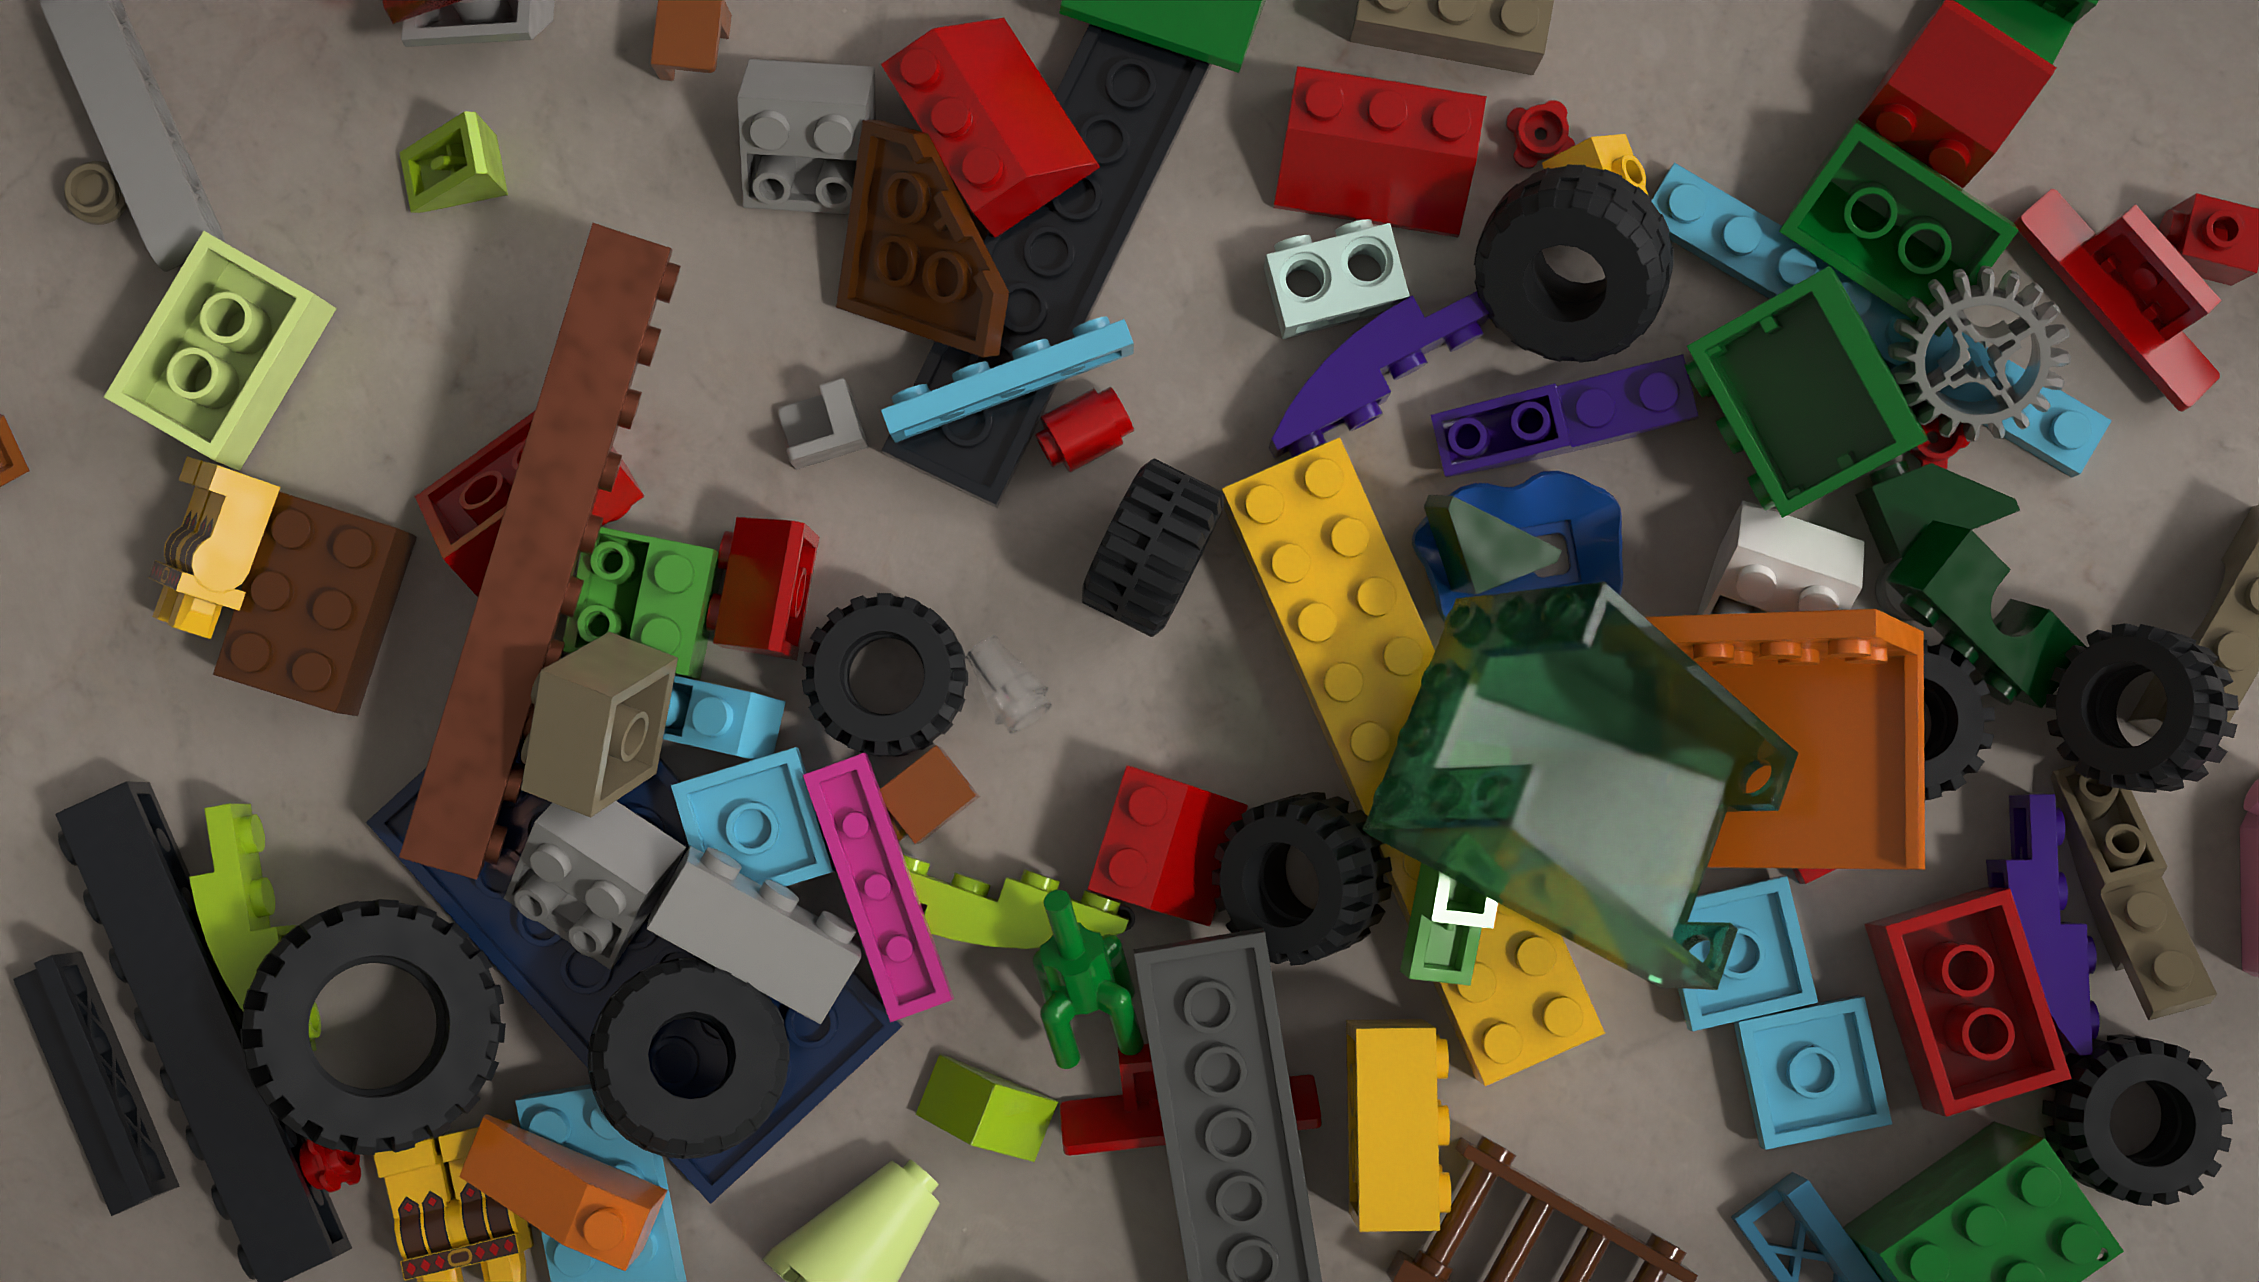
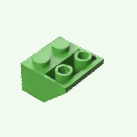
[563,527,723,680]

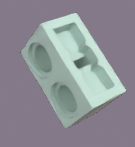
[1263,219,1410,339]

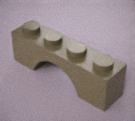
[2127,505,2259,737]

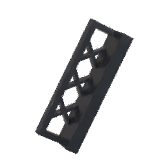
[13,952,180,1216]

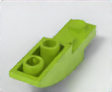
[189,803,321,1051]
[903,854,1129,949]

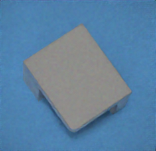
[778,378,869,470]

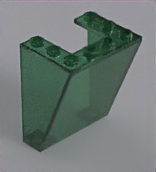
[1362,582,1798,990]

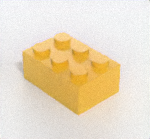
[1346,1019,1451,1232]

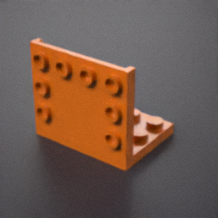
[1605,609,1925,870]

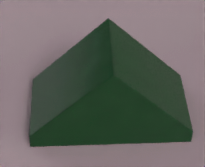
[1424,495,1562,595]

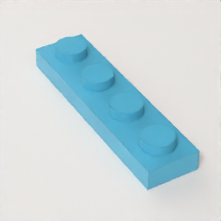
[881,316,1134,443]

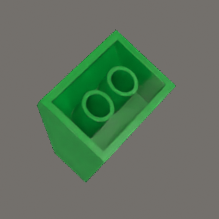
[1059,0,1266,73]
[1779,118,2019,337]

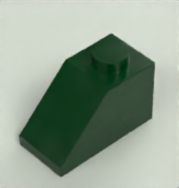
[1855,460,2020,564]

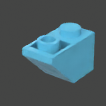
[663,676,786,760]

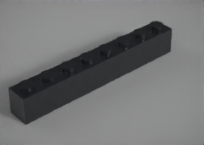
[55,781,352,1282]

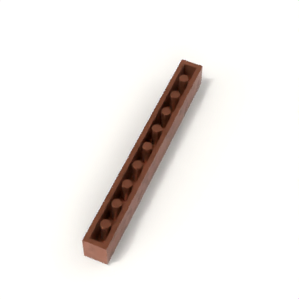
[399,223,681,880]

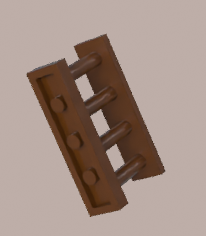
[1386,1136,1698,1282]

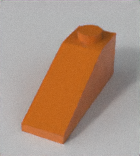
[459,1114,668,1271]

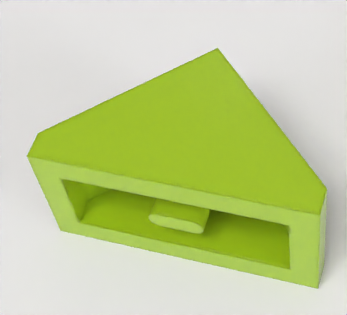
[399,111,508,213]
[915,1053,1058,1162]

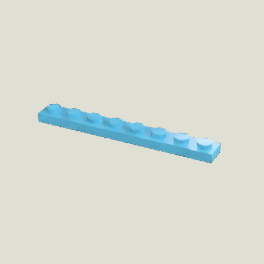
[1651,163,2112,478]

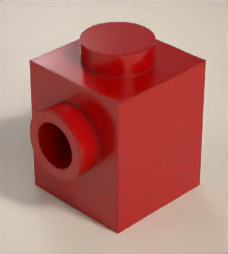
[2158,193,2259,286]

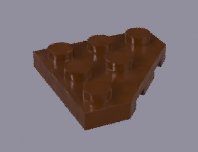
[836,119,1009,357]

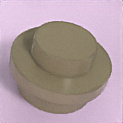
[64,161,128,225]

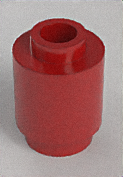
[1035,387,1134,473]

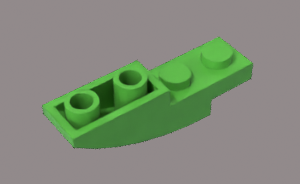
[1400,708,1509,986]

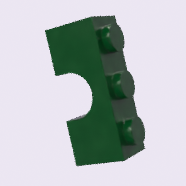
[1886,520,2088,709]

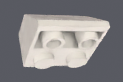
[1697,500,1864,615]

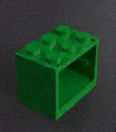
[1684,266,1928,518]
[1843,1121,2124,1282]

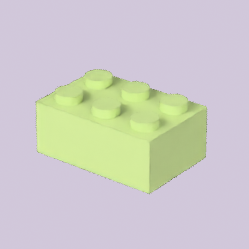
[104,231,337,471]

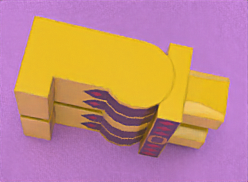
[148,456,280,639]
[373,1119,534,1282]

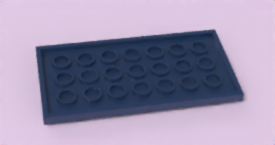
[366,652,904,1204]

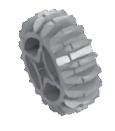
[1888,266,2071,442]

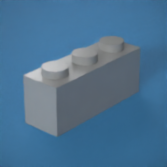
[647,846,861,1024]

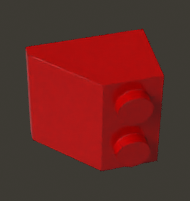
[1858,0,2057,188]
[706,517,820,661]
[1087,765,1248,927]

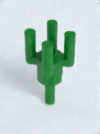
[1032,890,1144,1069]

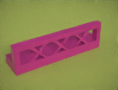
[803,753,954,1023]

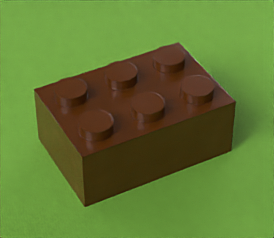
[213,491,417,716]

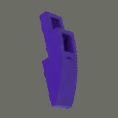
[1269,291,1489,459]
[1431,354,1699,477]
[1986,794,2100,1055]

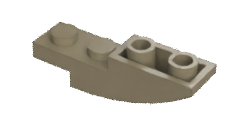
[2051,765,2217,1021]

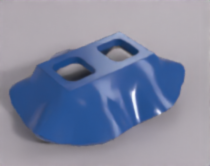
[1412,471,1623,642]

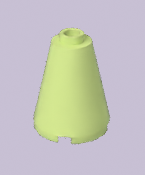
[762,1159,940,1282]

